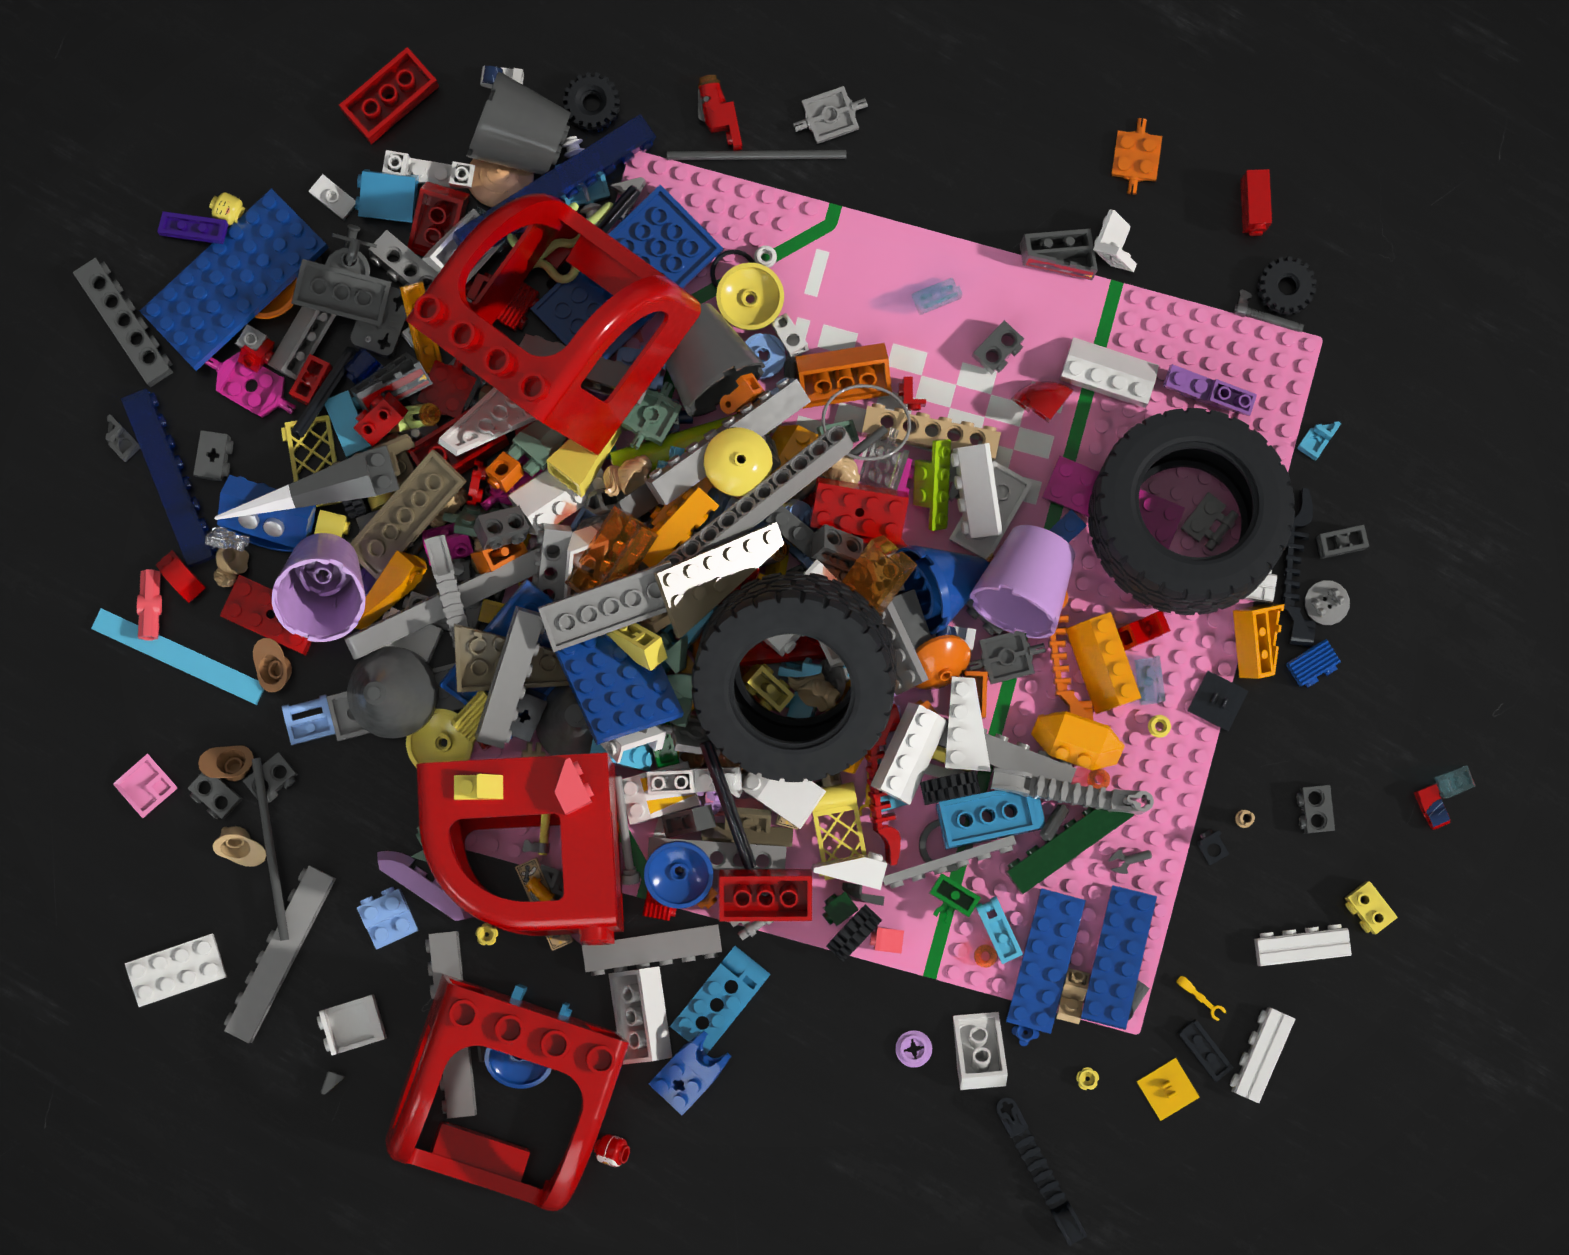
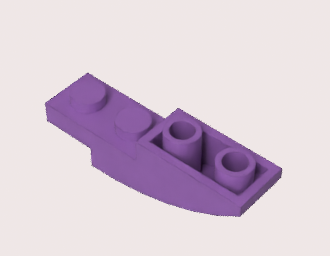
[1163,364,1257,416]

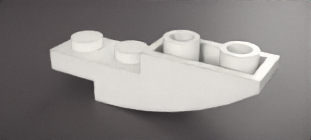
[647,767,742,795]

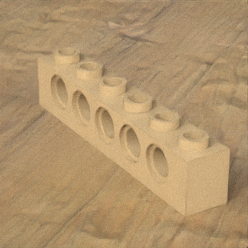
[861,403,1001,461]

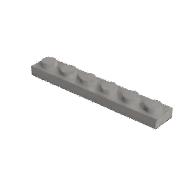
[883,835,1016,889]

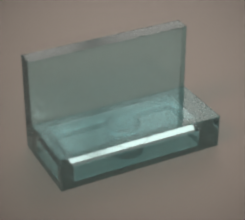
[1134,656,1166,706]

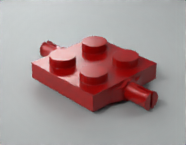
[417,359,477,427]

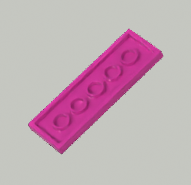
[1042,456,1185,549]

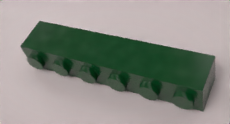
[1005,807,1135,895]

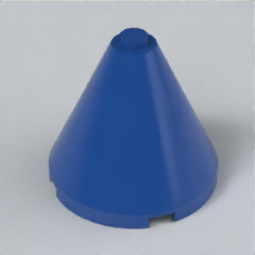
[893,545,990,635]

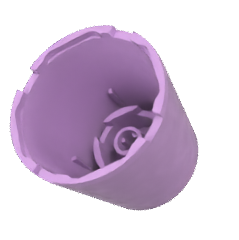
[970,525,1075,639]
[272,533,366,642]

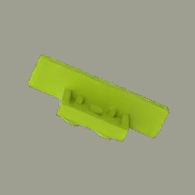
[913,439,951,531]

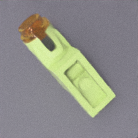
[388,403,441,433]

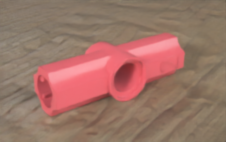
[137,569,162,641]

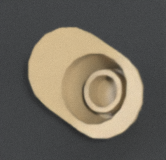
[213,826,266,867]

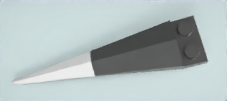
[214,445,400,520]

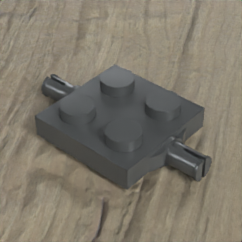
[969,631,1046,685]

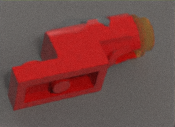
[698,75,742,151]

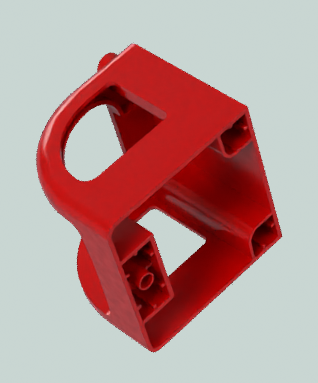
[405,193,701,455]
[416,753,624,945]
[386,974,629,1211]

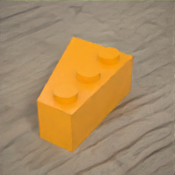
[1233,604,1285,679]

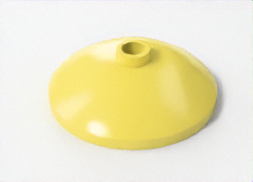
[716,263,784,330]
[703,427,773,497]
[406,709,474,768]

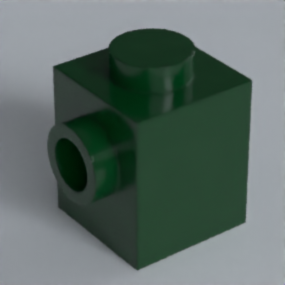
[822,892,859,926]

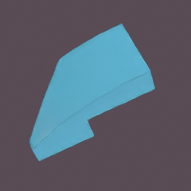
[1297,421,1341,461]
[778,657,822,677]

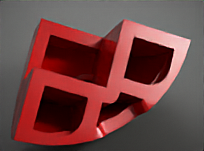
[1011,381,1074,423]

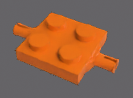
[1112,118,1162,195]

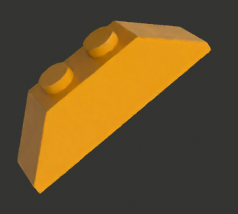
[1031,711,1125,771]

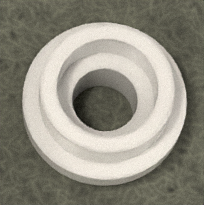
[754,246,777,268]

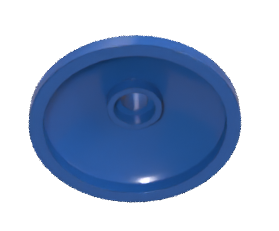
[644,841,714,909]
[484,1047,552,1089]

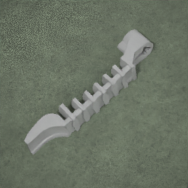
[424,534,470,648]
[991,768,1154,815]

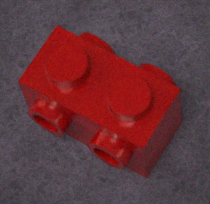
[353,392,408,447]

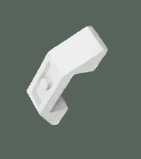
[382,150,475,189]

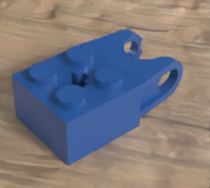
[649,1031,731,1115]

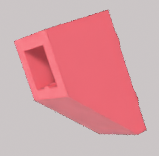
[555,758,594,815]
[870,927,904,954]

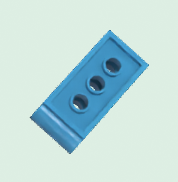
[936,790,1046,850]
[670,946,771,1054]

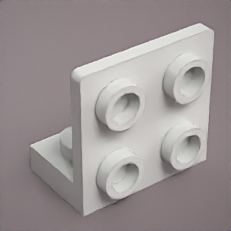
[1093,209,1137,272]

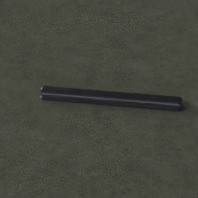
[546,185,641,289]
[700,740,756,870]

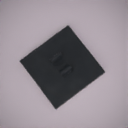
[1188,671,1248,731]

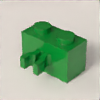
[929,873,981,924]

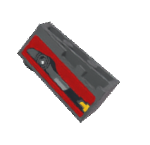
[1020,228,1098,280]
[350,352,433,411]

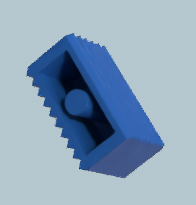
[1285,639,1341,688]

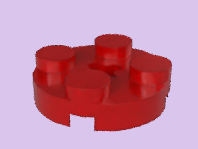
[467,460,488,506]

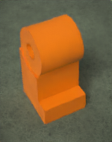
[720,373,765,414]

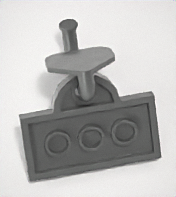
[291,224,391,326]

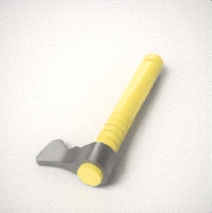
[522,814,550,855]

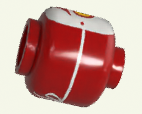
[594,1134,630,1167]

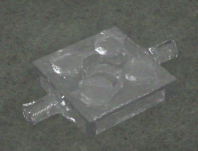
[860,427,910,490]

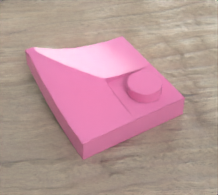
[113,754,178,818]

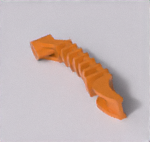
[1048,591,1093,720]

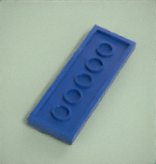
[1081,885,1157,1030]
[1006,888,1086,1034]

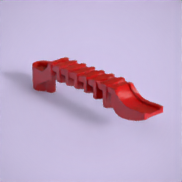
[865,704,901,866]

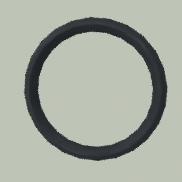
[710,250,755,289]

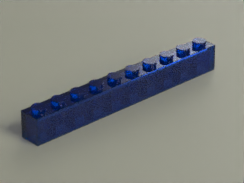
[452,114,656,247]

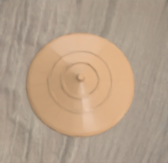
[469,159,534,208]

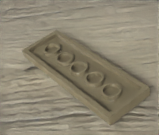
[350,450,467,580]

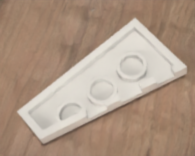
[945,676,991,772]

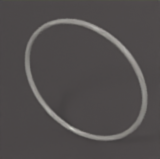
[821,384,911,461]

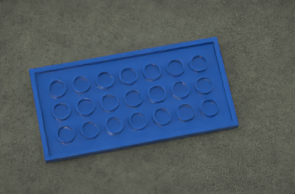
[530,185,723,360]
[140,188,329,371]

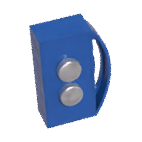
[217,475,316,552]

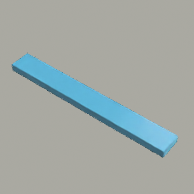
[91,608,264,705]

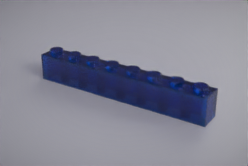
[121,389,217,568]

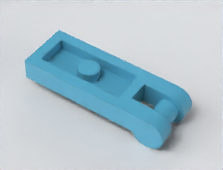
[976,896,1023,964]

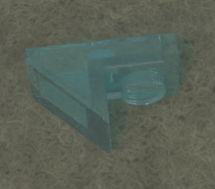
[1435,765,1475,799]

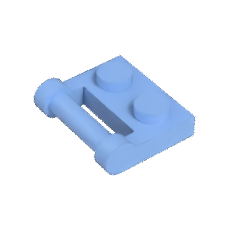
[282,694,336,745]

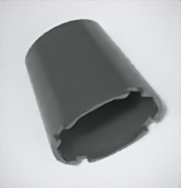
[466,71,571,176]
[665,303,765,417]

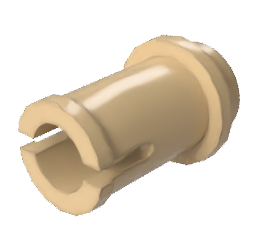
[1235,810,1255,828]

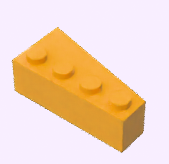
[635,486,719,567]

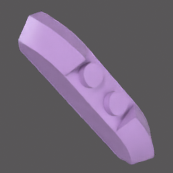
[377,851,474,921]

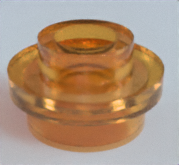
[1087,769,1110,789]
[974,945,997,968]

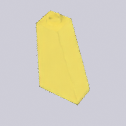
[546,425,622,498]

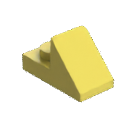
[454,774,503,800]

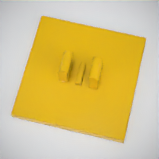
[1137,1058,1200,1121]

